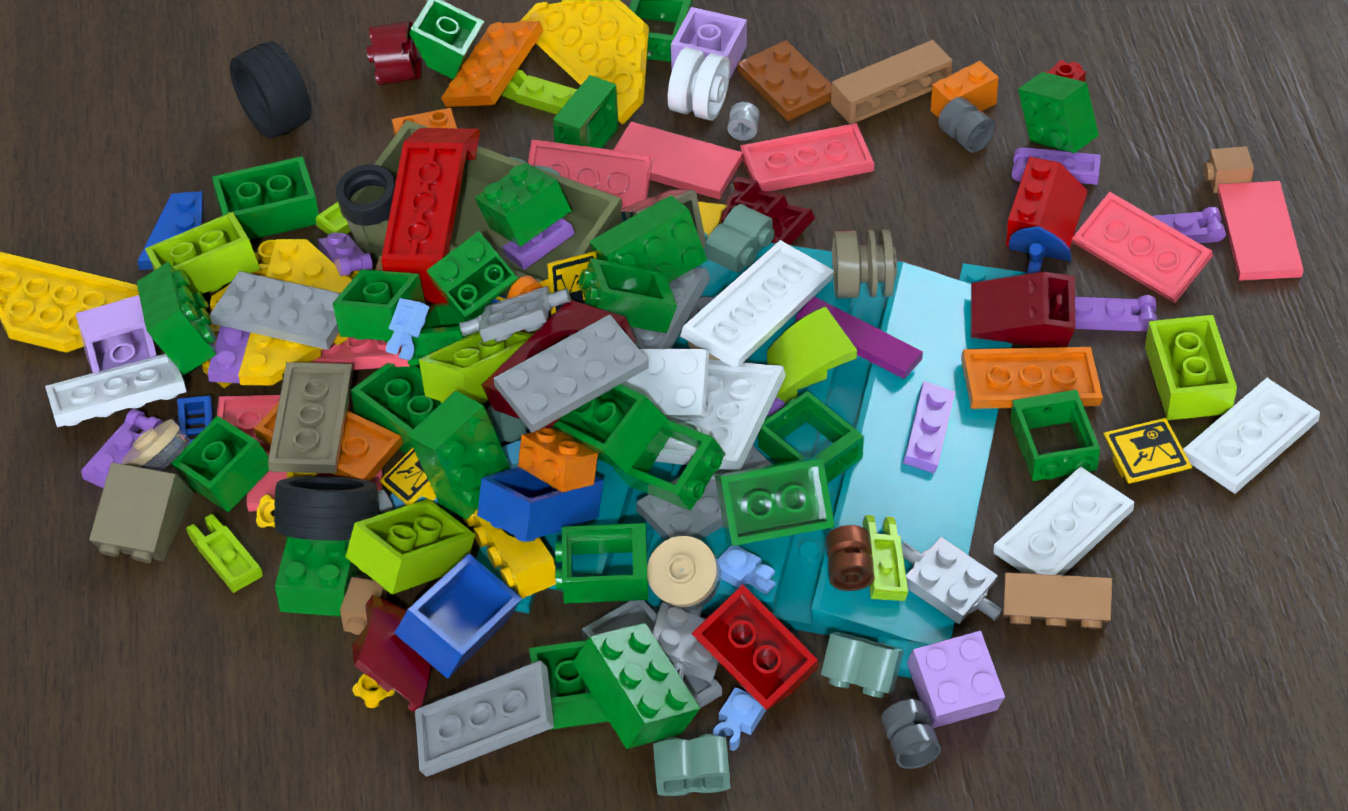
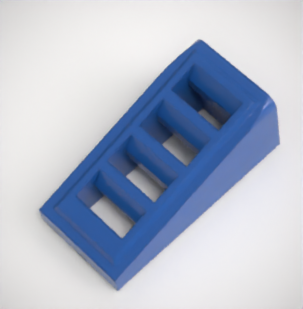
[177,396,214,453]

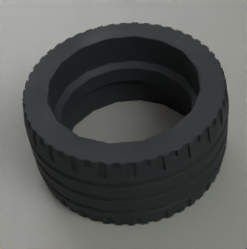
[229,41,312,138]
[274,476,378,541]

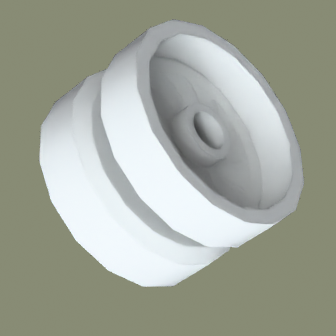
[667,47,730,121]

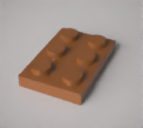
[737,40,832,121]

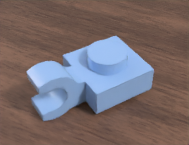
[386,298,429,360]
[717,545,776,594]

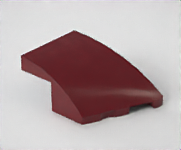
[720,177,815,245]
[352,594,431,713]

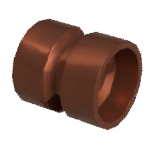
[826,525,875,591]

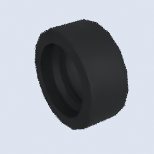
[336,164,396,226]

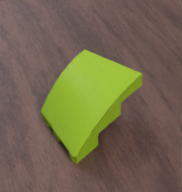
[767,307,857,404]

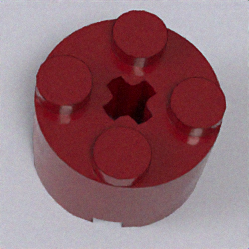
[367,21,422,85]

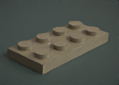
[268,362,353,474]

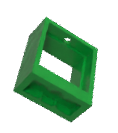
[629,0,693,62]
[553,75,619,149]
[579,258,677,334]
[408,302,491,365]
[1011,390,1100,482]
[758,391,864,483]
[614,420,726,511]
[555,523,649,604]

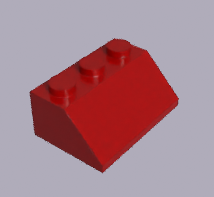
[1006,156,1088,248]
[691,585,818,711]

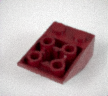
[971,272,1076,348]

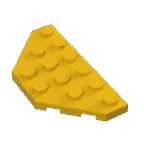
[520,0,649,125]
[238,239,352,385]
[0,252,140,353]

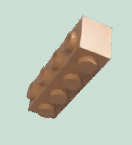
[831,40,953,124]

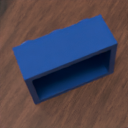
[477,467,604,542]
[395,554,522,679]

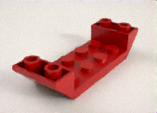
[381,128,480,305]

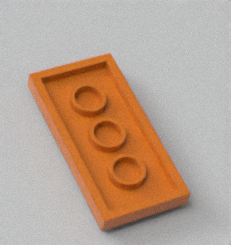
[441,21,544,107]
[961,347,1103,409]
[254,402,403,481]

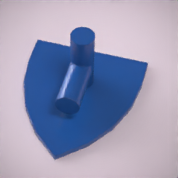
[1009,226,1072,274]

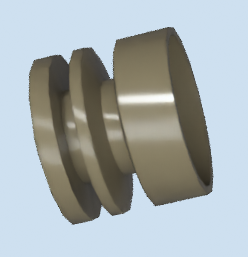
[832,229,897,299]

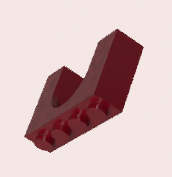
[481,300,636,430]

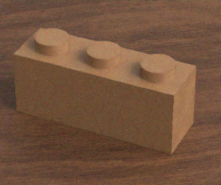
[1002,573,1112,629]

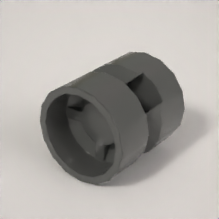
[938,97,996,153]
[881,700,941,769]

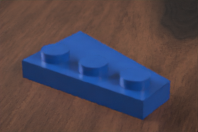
[137,191,204,270]

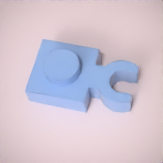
[713,687,766,751]

